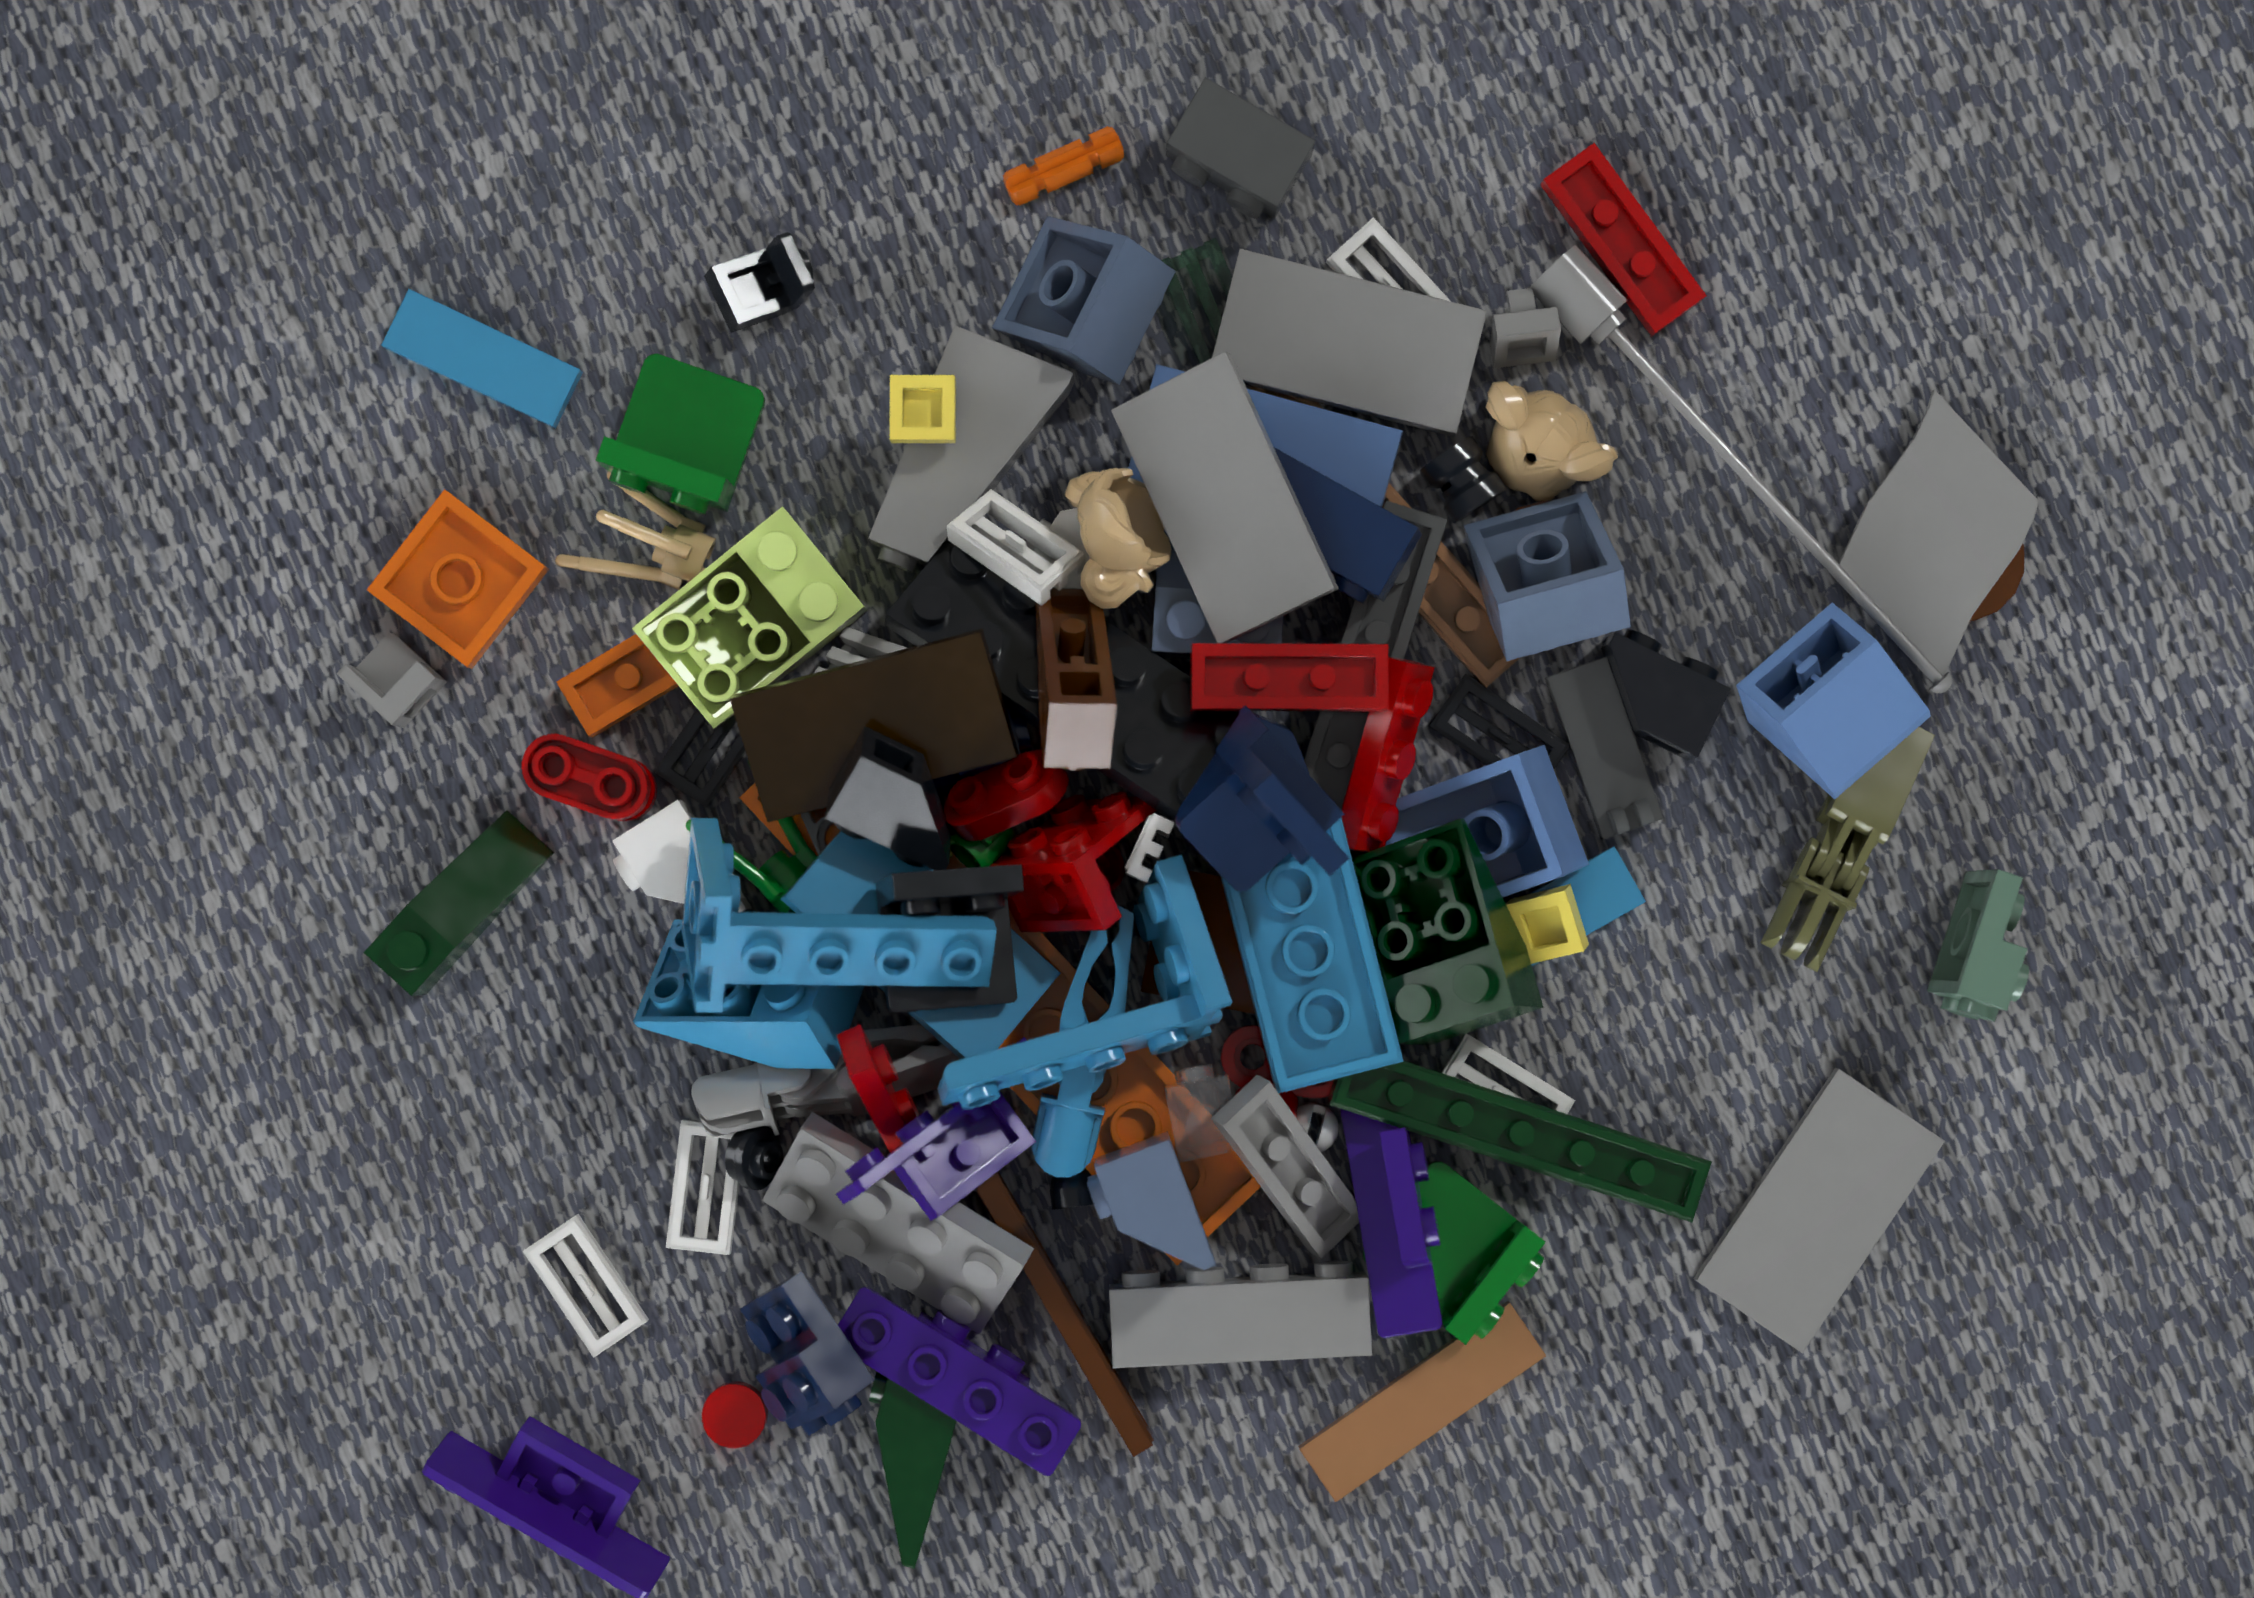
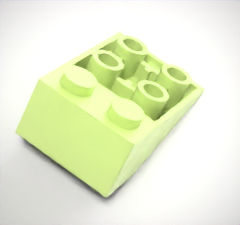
[632,506,868,729]

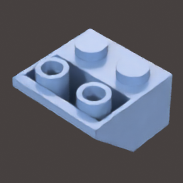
[1736,602,1931,799]

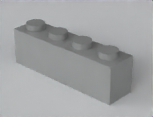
[1109,1261,1372,1368]

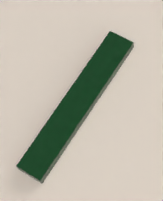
[1327,1060,1712,1223]

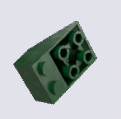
[1352,818,1544,1045]

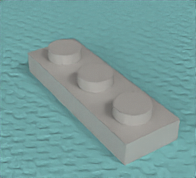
[1211,1075,1359,1259]

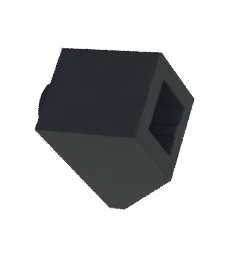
[1601,629,1731,760]
[825,726,951,870]

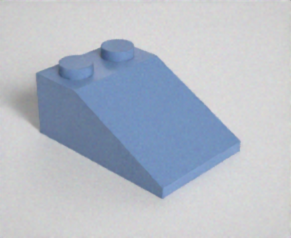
[1364,745,1589,898]

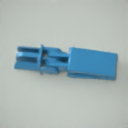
[1032,906,1134,1177]

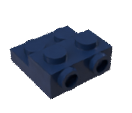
[740,1271,875,1436]

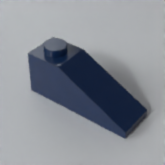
[1274,447,1422,604]

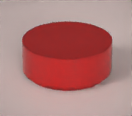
[702,1381,768,1448]

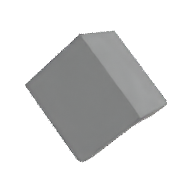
[337,633,447,728]

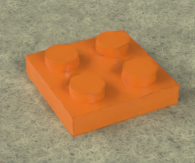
[367,489,549,669]

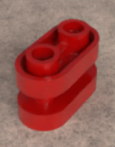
[522,734,657,822]

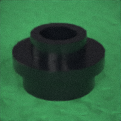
[725,1126,783,1190]

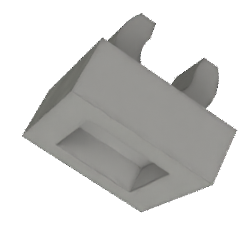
[1490,288,1561,369]

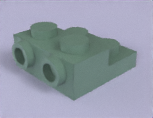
[1927,869,2029,1022]

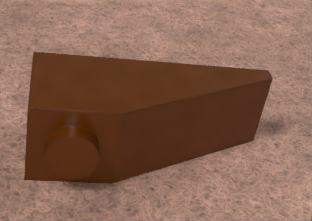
[1036,588,1117,771]

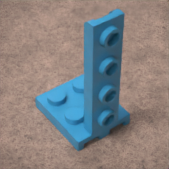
[682,818,997,1013]
[938,855,1232,1109]

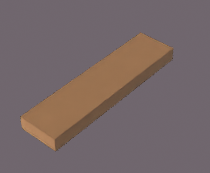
[1298,1301,1546,1502]

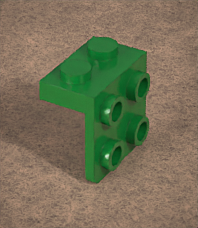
[596,354,765,515]
[1362,1161,1545,1345]

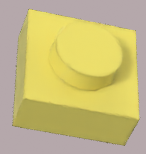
[890,375,956,443]
[1506,884,1589,964]

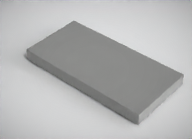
[1212,249,1487,437]
[1111,351,1339,643]
[1693,1068,1945,1354]

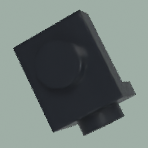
[704,232,815,333]

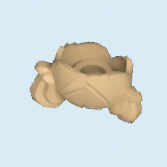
[1486,381,1618,501]
[1064,468,1172,609]

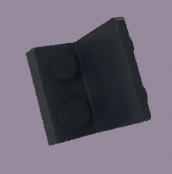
[875,864,1024,1013]

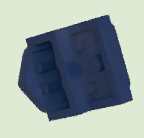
[1175,705,1350,892]

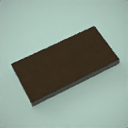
[730,628,1019,822]

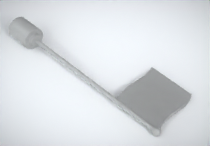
[1530,245,2039,693]

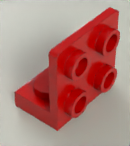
[990,792,1156,932]

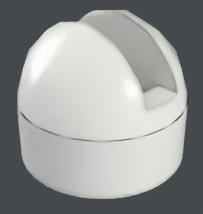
[1297,1102,1339,1152]

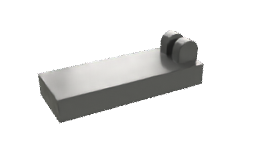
[1544,656,1664,840]

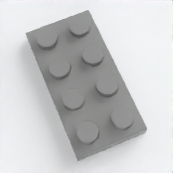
[762,1112,1034,1335]

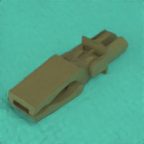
[1760,727,1935,972]

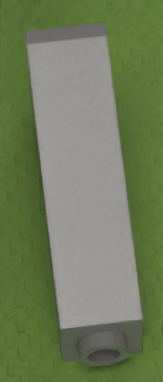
[868,325,1075,573]

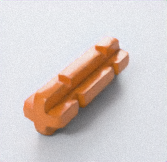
[1003,126,1124,206]

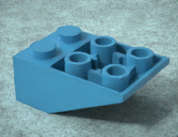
[633,919,864,1069]

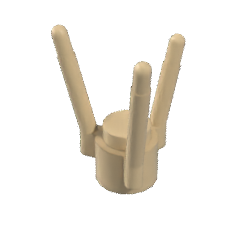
[555,471,716,590]

